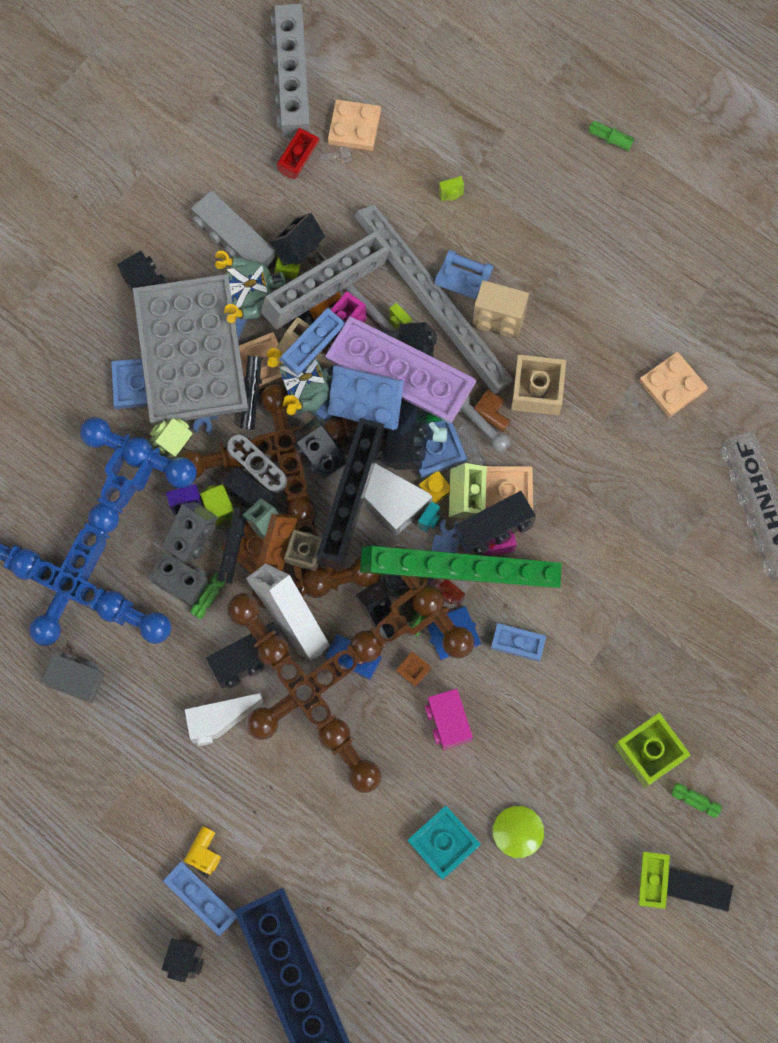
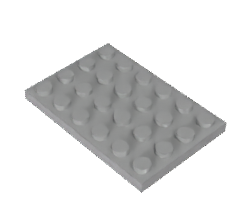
[133,274,249,426]

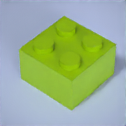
[614,712,691,789]

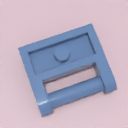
[435,250,494,299]

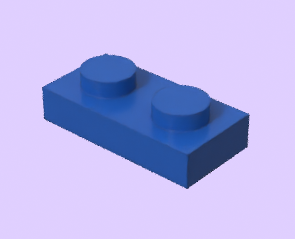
[325,634,382,680]

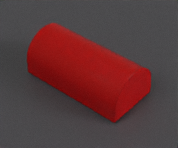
[277,128,320,179]

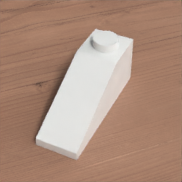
[185,693,263,746]

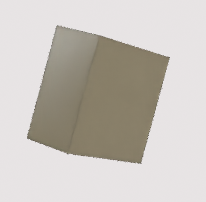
[284,530,322,571]

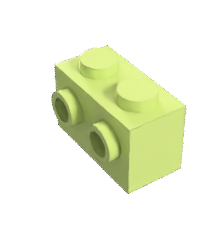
[149,418,193,459]
[449,463,487,519]

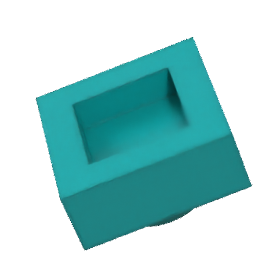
[418,502,441,533]

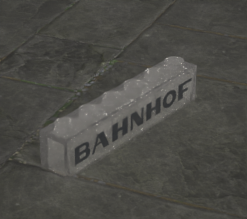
[721,431,778,582]

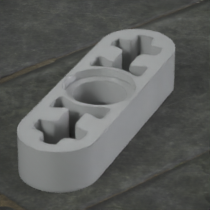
[227,435,287,492]

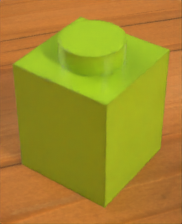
[200,484,233,526]

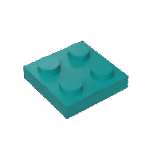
[407,805,481,881]

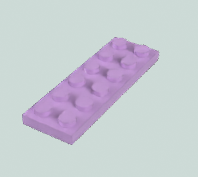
[325,316,476,424]

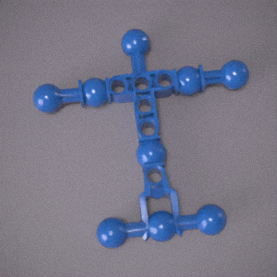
[0,417,197,646]

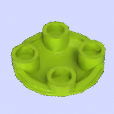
[492,806,544,858]

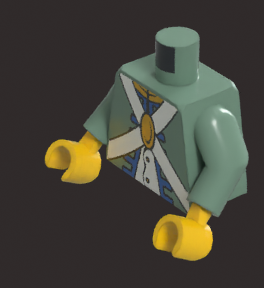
[215,251,286,323]
[266,348,336,416]

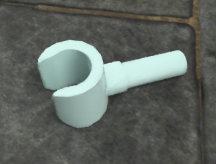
[429,422,447,442]

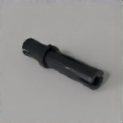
[239,356,263,430]
[216,507,247,584]

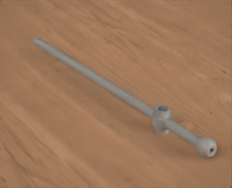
[314,252,511,452]

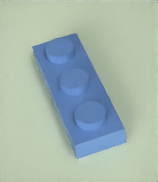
[279,308,345,376]
[163,861,237,937]

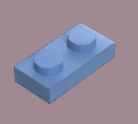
[491,623,546,662]

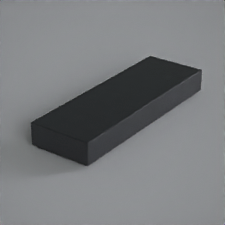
[667,868,734,912]

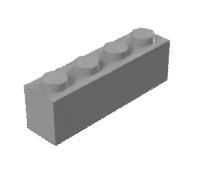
[191,190,277,269]

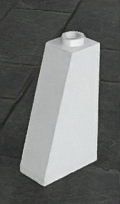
[336,454,432,536]
[246,564,330,661]

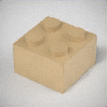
[473,280,529,338]
[511,355,567,415]

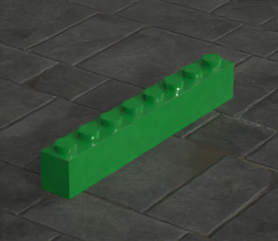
[360,546,562,588]

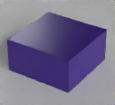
[166,484,203,515]

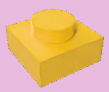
[418,471,450,504]

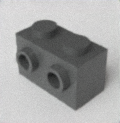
[162,501,218,562]
[149,553,210,607]
[41,653,104,704]

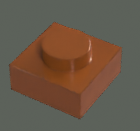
[396,652,432,688]

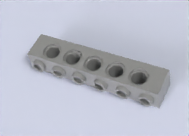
[271,4,310,137]
[261,231,390,329]

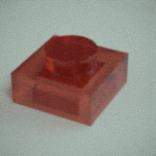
[439,580,465,607]

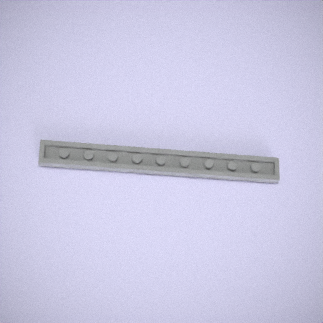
[354,205,514,394]

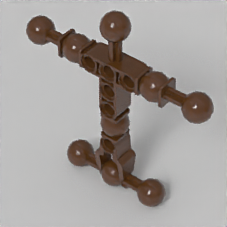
[177,384,388,609]
[227,544,475,793]

